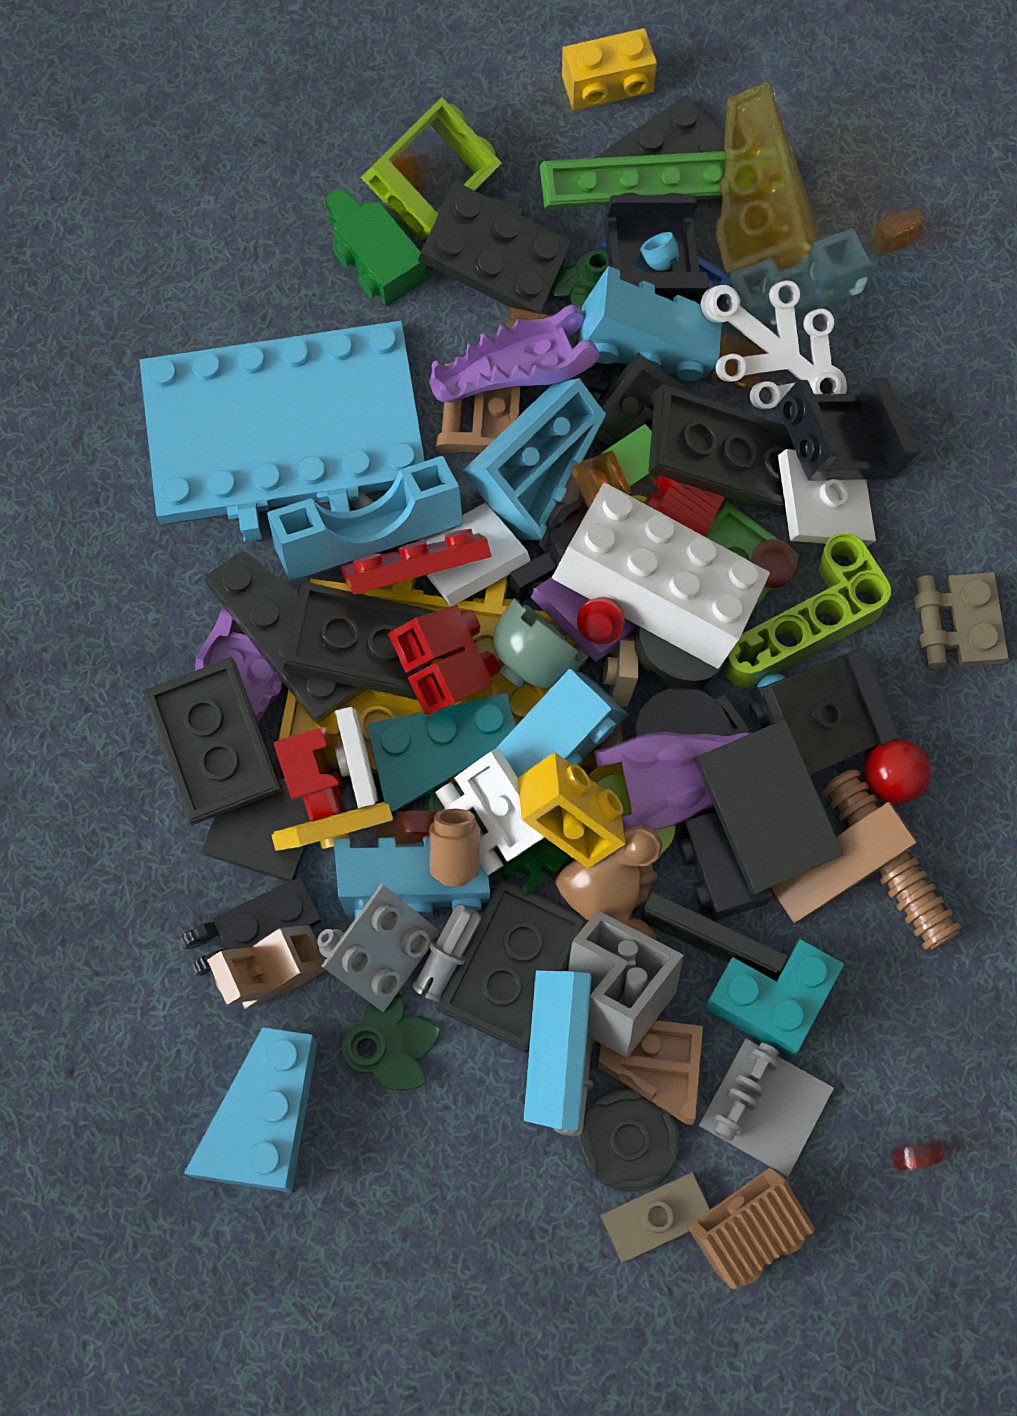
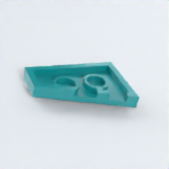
[368,693,515,817]

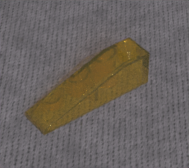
[716,81,824,276]

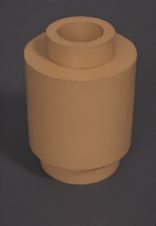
[429,809,480,887]

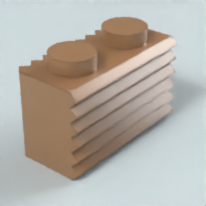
[687,1167,815,1289]

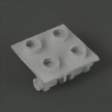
[317,884,441,1012]
[699,1039,834,1177]

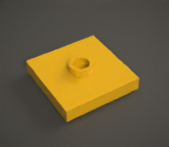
[271,802,393,851]

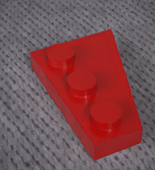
[340,529,491,595]

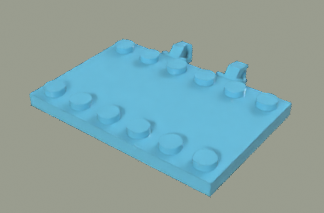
[139,321,424,542]

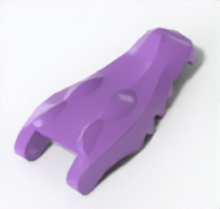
[429,305,600,403]
[195,606,285,723]
[594,731,753,830]

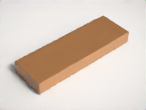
[770,802,918,924]

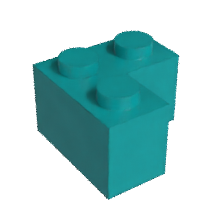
[704,939,844,1058]

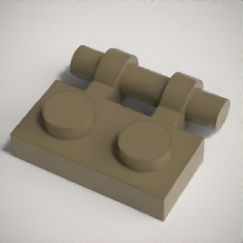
[914,572,1009,668]

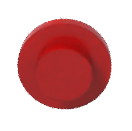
[577,597,625,644]

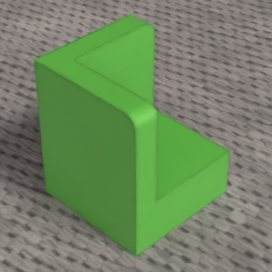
[600,424,657,489]

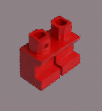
[388,605,500,716]
[273,727,349,822]

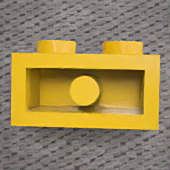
[562,28,657,111]
[518,752,626,868]

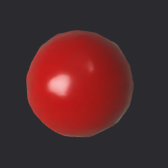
[864,739,931,804]

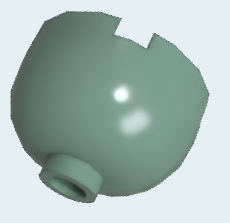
[493,598,589,688]

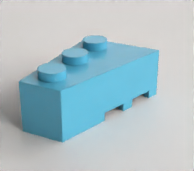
[578,266,722,381]
[462,378,606,540]
[495,668,629,777]
[334,837,490,919]
[184,1027,318,1193]

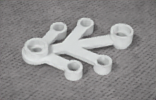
[701,281,847,409]

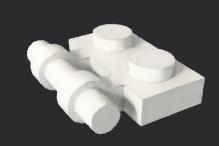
[435,749,545,876]

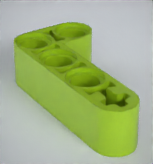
[724,533,891,687]

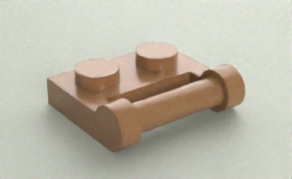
[436,363,521,454]

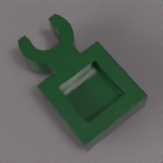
[502,838,572,896]

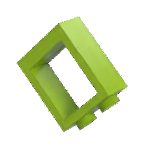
[361,97,501,242]

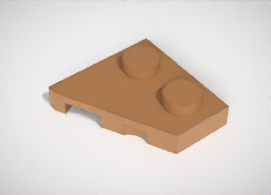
[598,1020,703,1125]

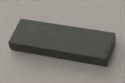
[641,892,787,981]

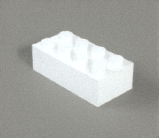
[552,482,770,669]

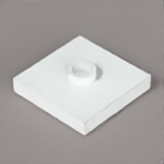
[778,449,876,546]
[413,502,531,606]
[335,707,379,808]

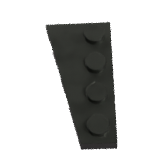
[204,551,366,724]

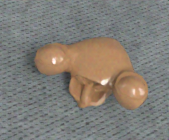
[556,825,662,941]

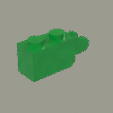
[325,188,428,306]

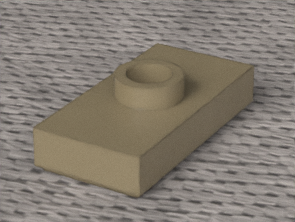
[600,1172,710,1263]

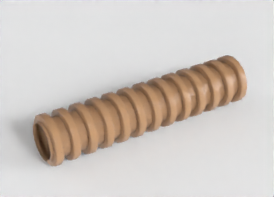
[822,769,962,950]

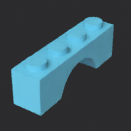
[267,456,463,582]

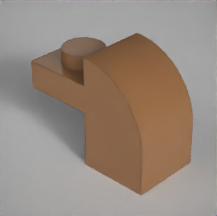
[207,925,326,1009]

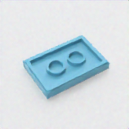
[524,970,591,1131]

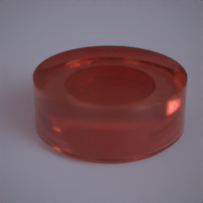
[750,539,798,588]
[396,811,438,837]
[890,1140,945,1170]

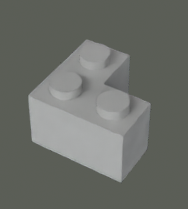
[568,910,684,1058]

